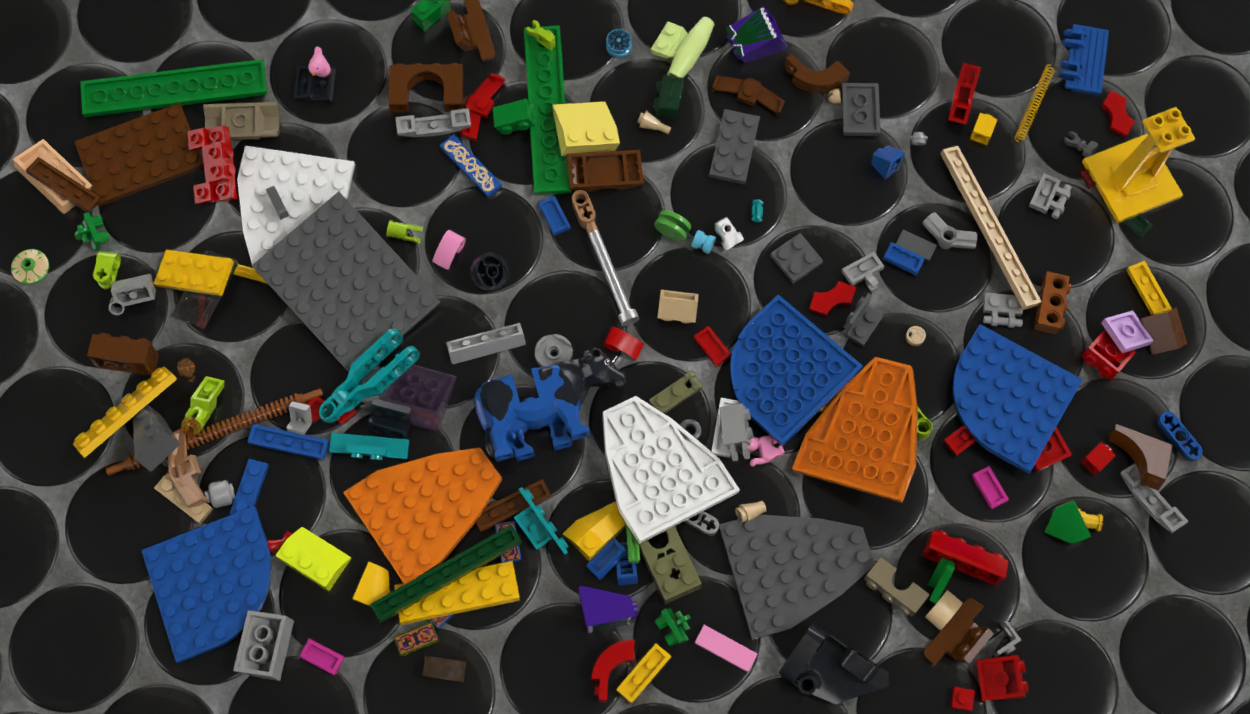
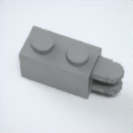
[719,403,753,461]

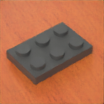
[841,83,881,136]

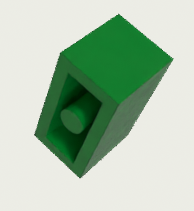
[410,0,451,32]
[493,99,535,134]

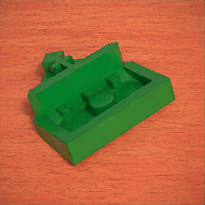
[1044,499,1091,544]
[927,557,955,604]

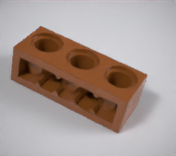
[1034,271,1071,335]

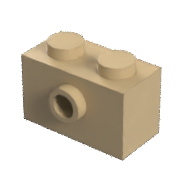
[658,290,699,323]

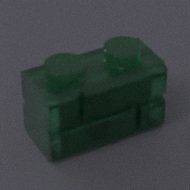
[653,75,684,118]

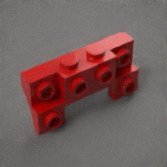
[187,125,237,205]

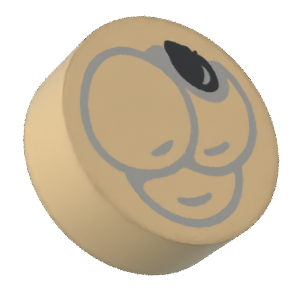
[906,326,926,346]

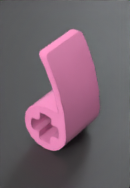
[432,230,466,270]

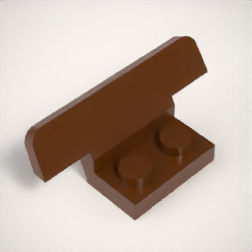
[447,0,495,62]
[924,598,994,665]

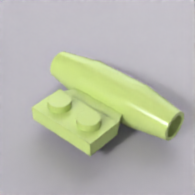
[651,17,714,82]

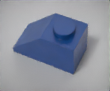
[871,145,905,179]

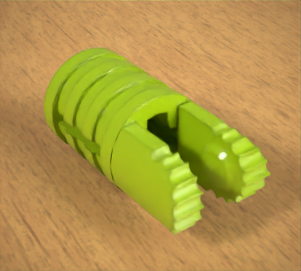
[387,220,423,243]

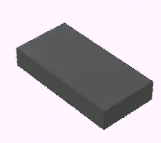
[896,229,937,263]

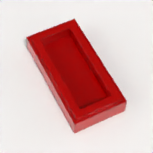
[693,326,732,367]

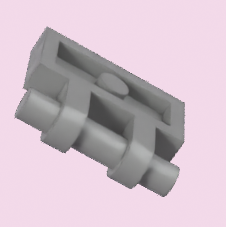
[1029,173,1072,219]
[983,292,1023,328]

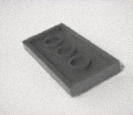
[709,109,760,184]

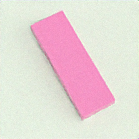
[694,625,757,672]

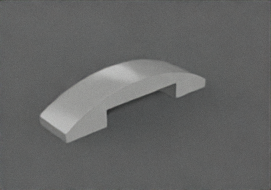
[396,108,471,137]
[1120,463,1188,533]

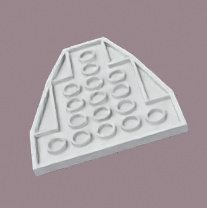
[237,146,355,265]
[602,396,740,544]

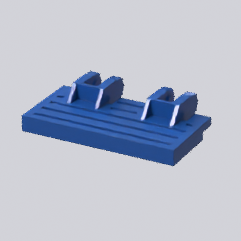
[1058,24,1109,96]

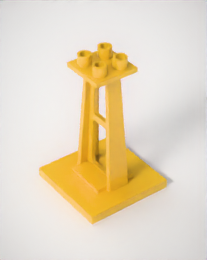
[1082,107,1195,224]

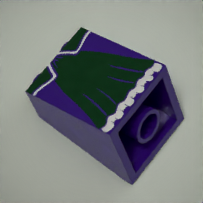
[726,6,788,63]
[579,586,638,633]

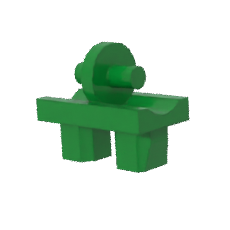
[74,212,109,251]
[655,608,691,646]

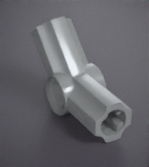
[922,212,977,249]

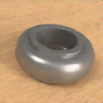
[679,419,702,441]

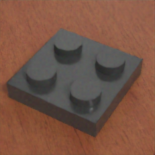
[770,233,823,284]

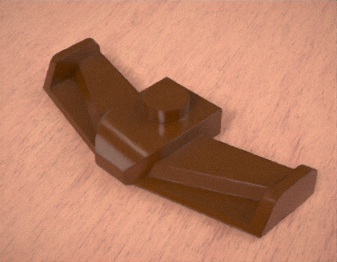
[712,76,785,117]

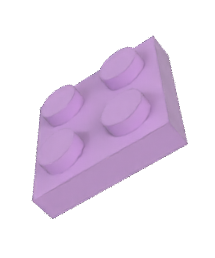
[1102,310,1154,353]

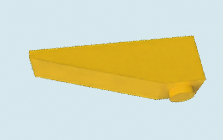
[562,501,626,562]

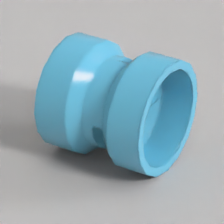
[691,230,716,254]

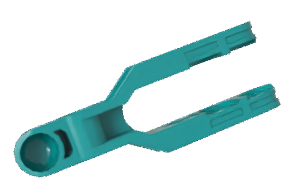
[319,328,420,423]

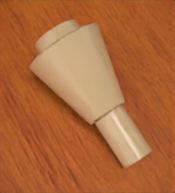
[637,111,671,134]

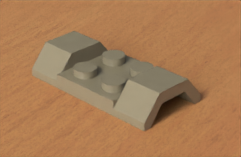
[203,102,280,140]

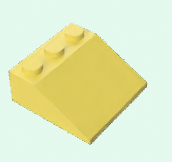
[552,102,620,156]

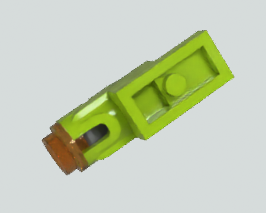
[181,376,225,436]

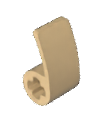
[925,591,963,631]

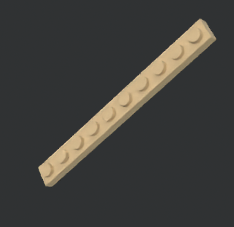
[940,146,1042,310]

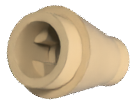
[735,501,766,523]

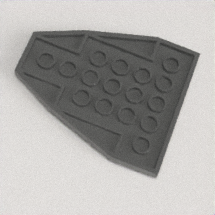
[719,515,875,640]

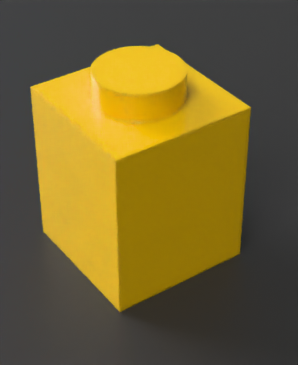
[970,113,997,145]

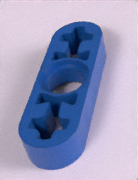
[1157,412,1203,462]

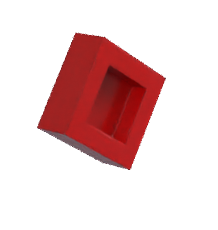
[951,687,975,712]

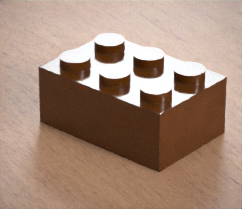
[87,333,159,376]

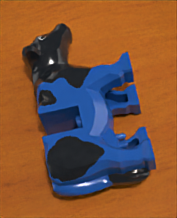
[474,348,626,462]

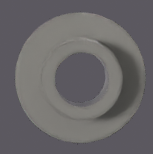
[909,132,928,145]

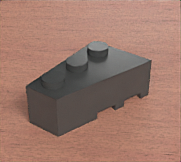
[133,404,180,472]

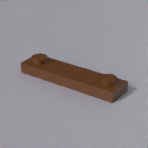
[26,157,101,213]
[476,479,552,533]

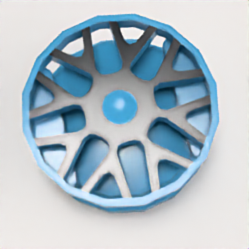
[607,29,631,58]

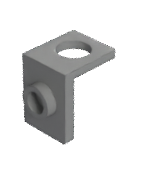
[993,620,1021,658]

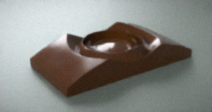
[567,150,644,192]

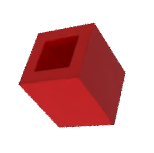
[1080,442,1116,476]

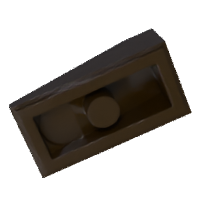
[422,656,467,683]

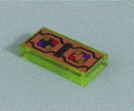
[394,622,439,657]

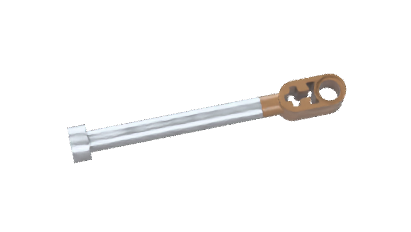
[572,190,639,326]

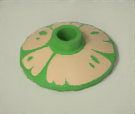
[11,249,49,285]

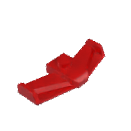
[460,73,505,142]

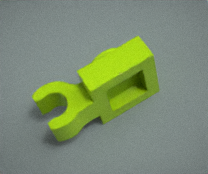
[526,20,556,51]

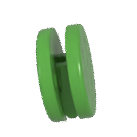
[654,210,691,241]

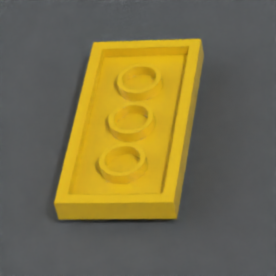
[154,250,234,296]

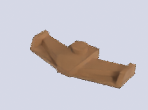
[168,428,208,508]

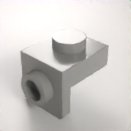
[286,401,312,435]

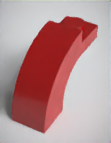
[948,63,981,124]
[592,640,635,703]

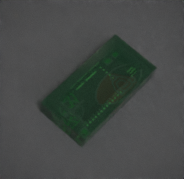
[1123,214,1153,238]

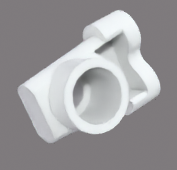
[715,217,744,250]

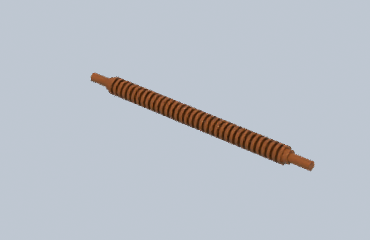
[106,388,323,476]

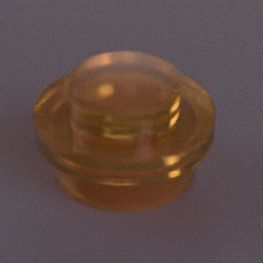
[178,358,195,377]

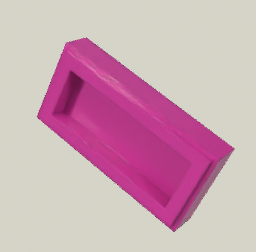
[971,466,1009,510]
[299,639,345,676]

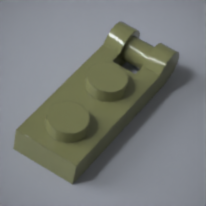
[649,370,704,414]

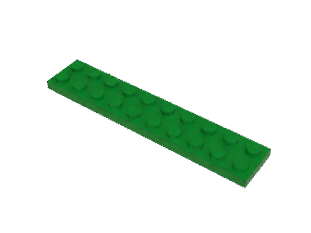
[524,26,572,195]
[81,59,268,117]

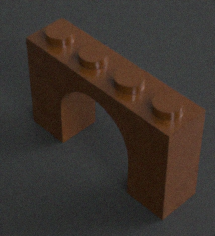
[389,63,464,113]

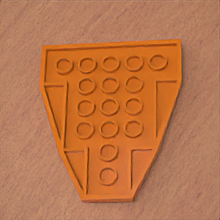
[792,357,918,503]
[343,448,502,585]

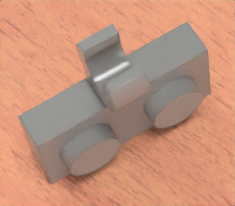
[842,252,884,291]

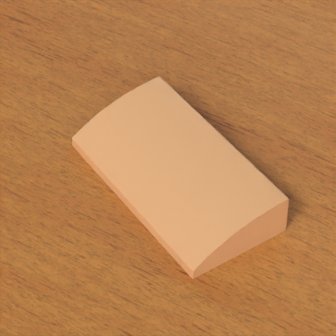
[13,139,92,214]

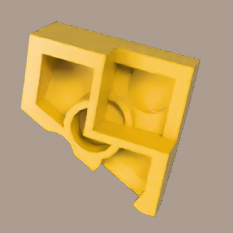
[353,562,390,607]

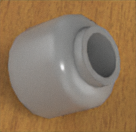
[205,480,235,508]

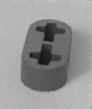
[266,186,289,220]

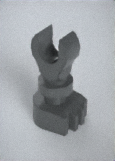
[1064,132,1098,158]

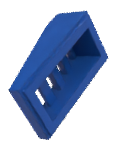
[616,542,638,585]

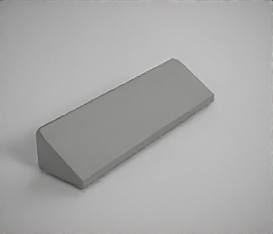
[446,323,526,364]

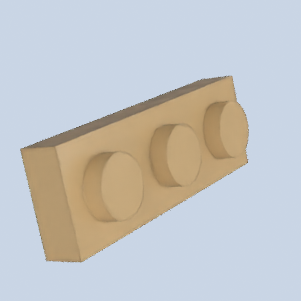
[154,473,213,524]

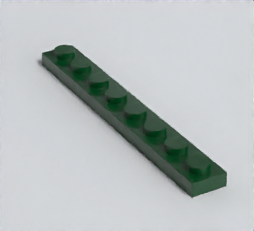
[370,525,522,623]

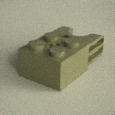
[639,526,702,605]

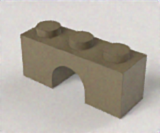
[864,557,929,617]

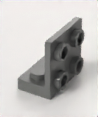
[843,293,884,347]

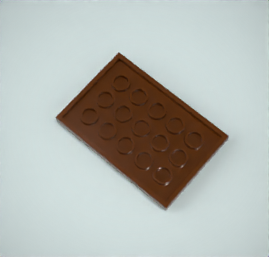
[74,104,204,207]

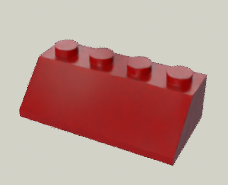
[922,530,1008,586]

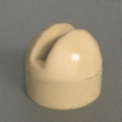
[828,88,841,104]

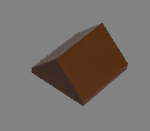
[1140,307,1187,355]

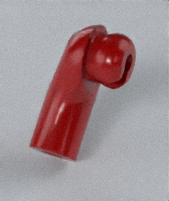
[267,531,292,553]

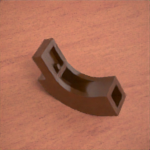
[784,53,850,94]

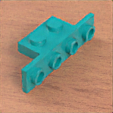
[329,433,409,460]
[514,487,569,555]

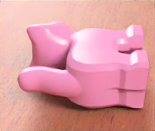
[749,435,785,466]

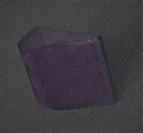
[383,364,457,432]

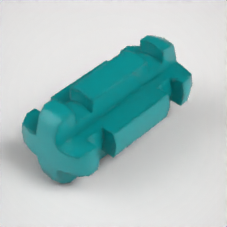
[751,199,763,223]

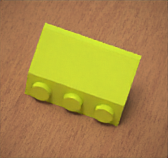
[276,527,351,591]

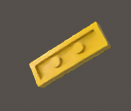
[1126,260,1172,315]
[616,644,671,704]

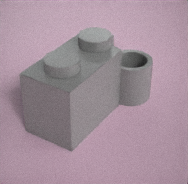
[109,274,156,315]

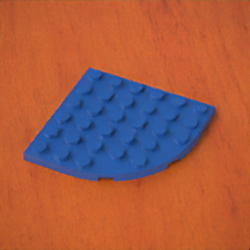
[730,295,863,447]
[952,324,1083,474]
[142,506,272,663]

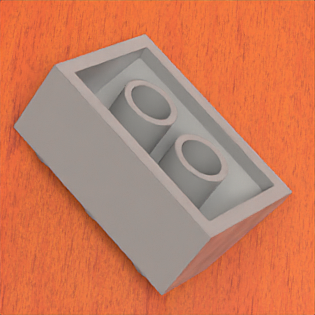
[233,610,294,681]

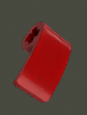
[603,327,644,360]

